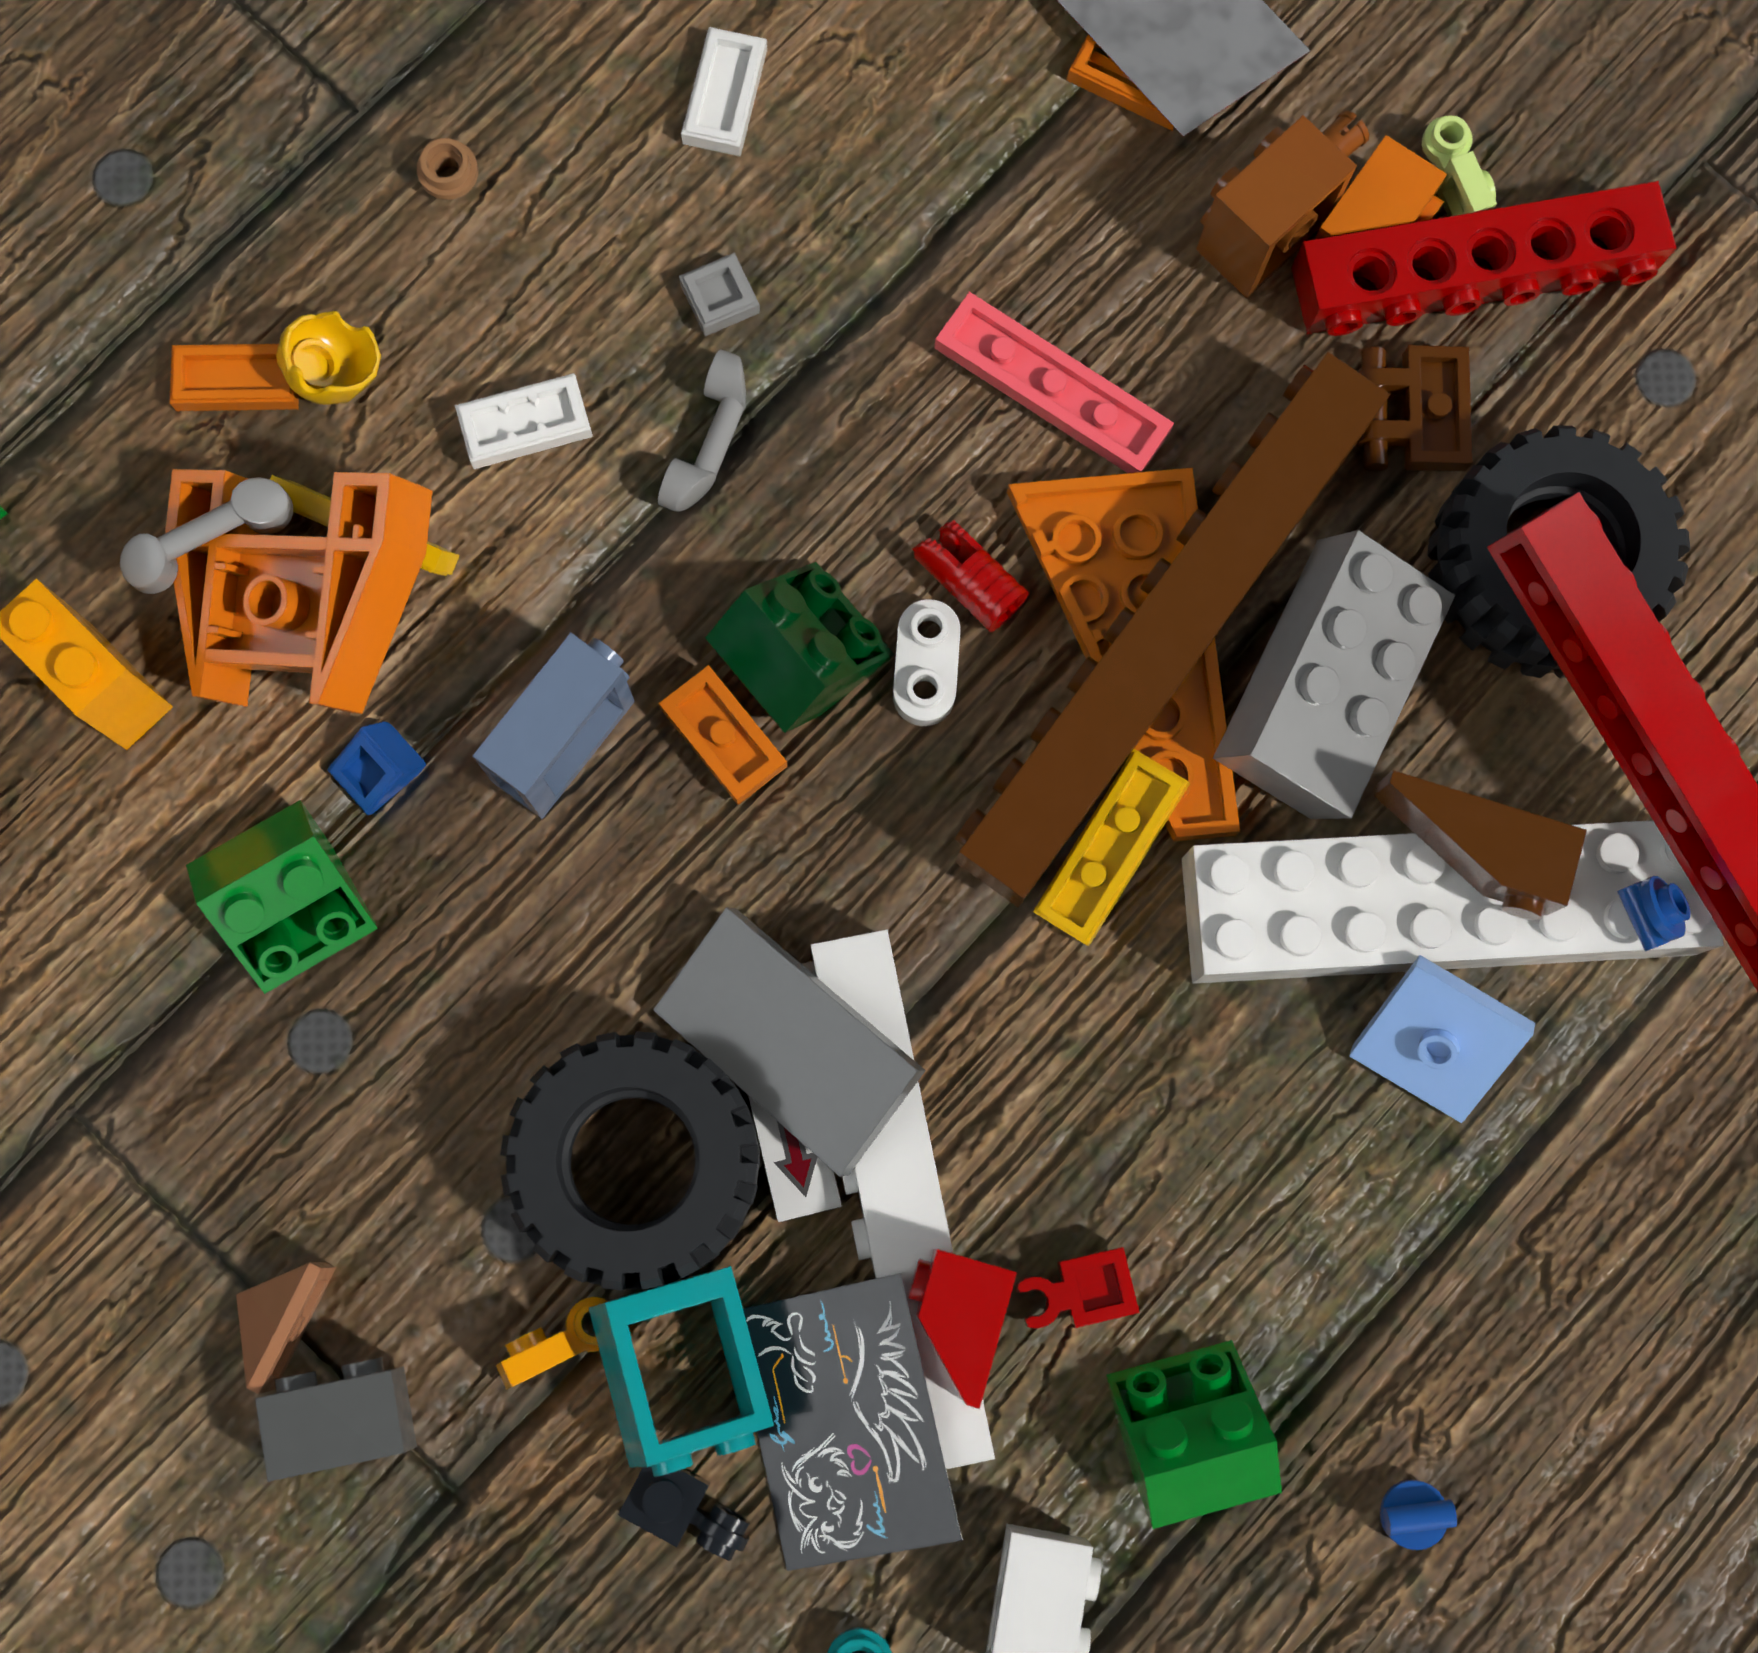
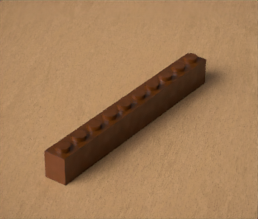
[954,352,1390,907]

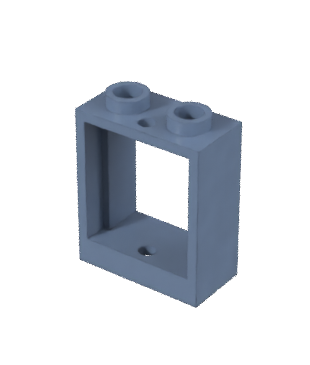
[473,633,635,819]

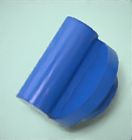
[1617,876,1691,952]
[1380,1480,1457,1550]

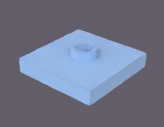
[1349,955,1535,1123]

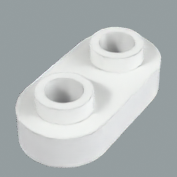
[893,599,960,726]

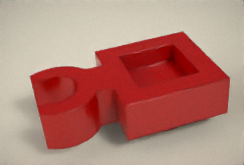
[1015,1247,1140,1328]

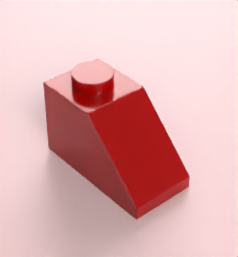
[908,1249,1017,1409]

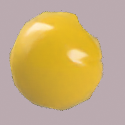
[276,311,381,405]

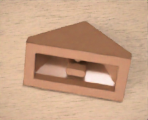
[236,1262,336,1394]

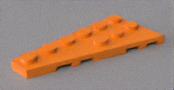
[1006,468,1240,842]

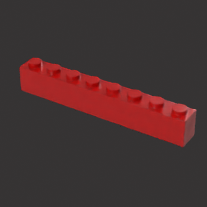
[1487,492,1758,992]

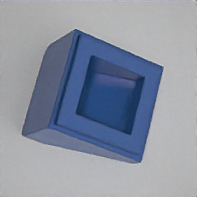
[327,721,426,815]

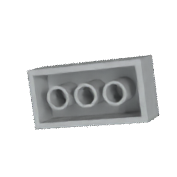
[1213,530,1455,819]

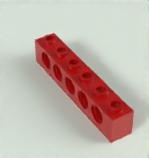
[1291,181,1677,336]

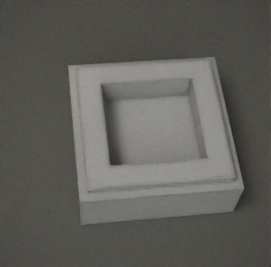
[679,253,760,336]

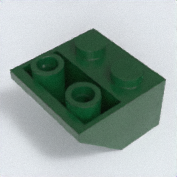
[705,562,895,733]

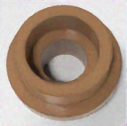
[417,138,479,200]

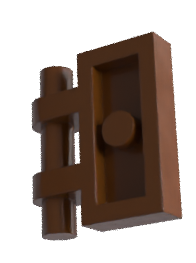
[1357,345,1473,472]

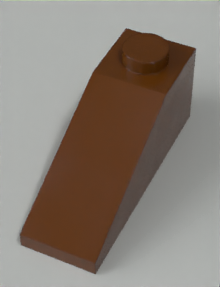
[1374,770,1587,920]

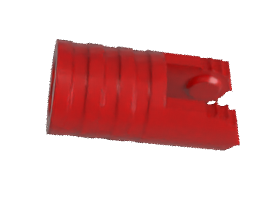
[912,520,1029,632]

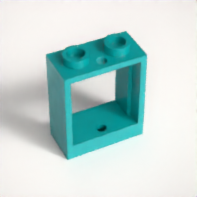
[589,1266,774,1477]

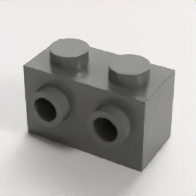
[255,1357,417,1482]

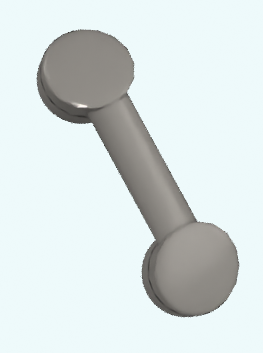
[658,349,746,512]
[120,477,293,594]

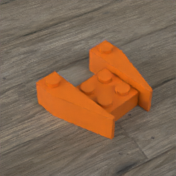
[165,469,433,714]

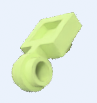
[1422,115,1497,217]

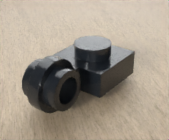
[618,1466,750,1561]

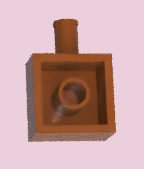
[1196,110,1370,298]

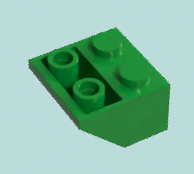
[186,800,378,994]
[1106,1340,1282,1529]

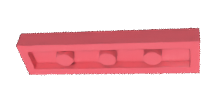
[934,291,1174,473]

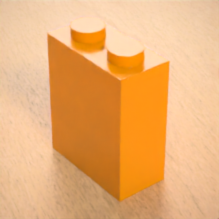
[0,578,173,750]

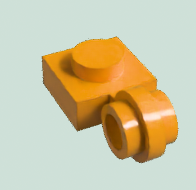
[496,1297,608,1390]

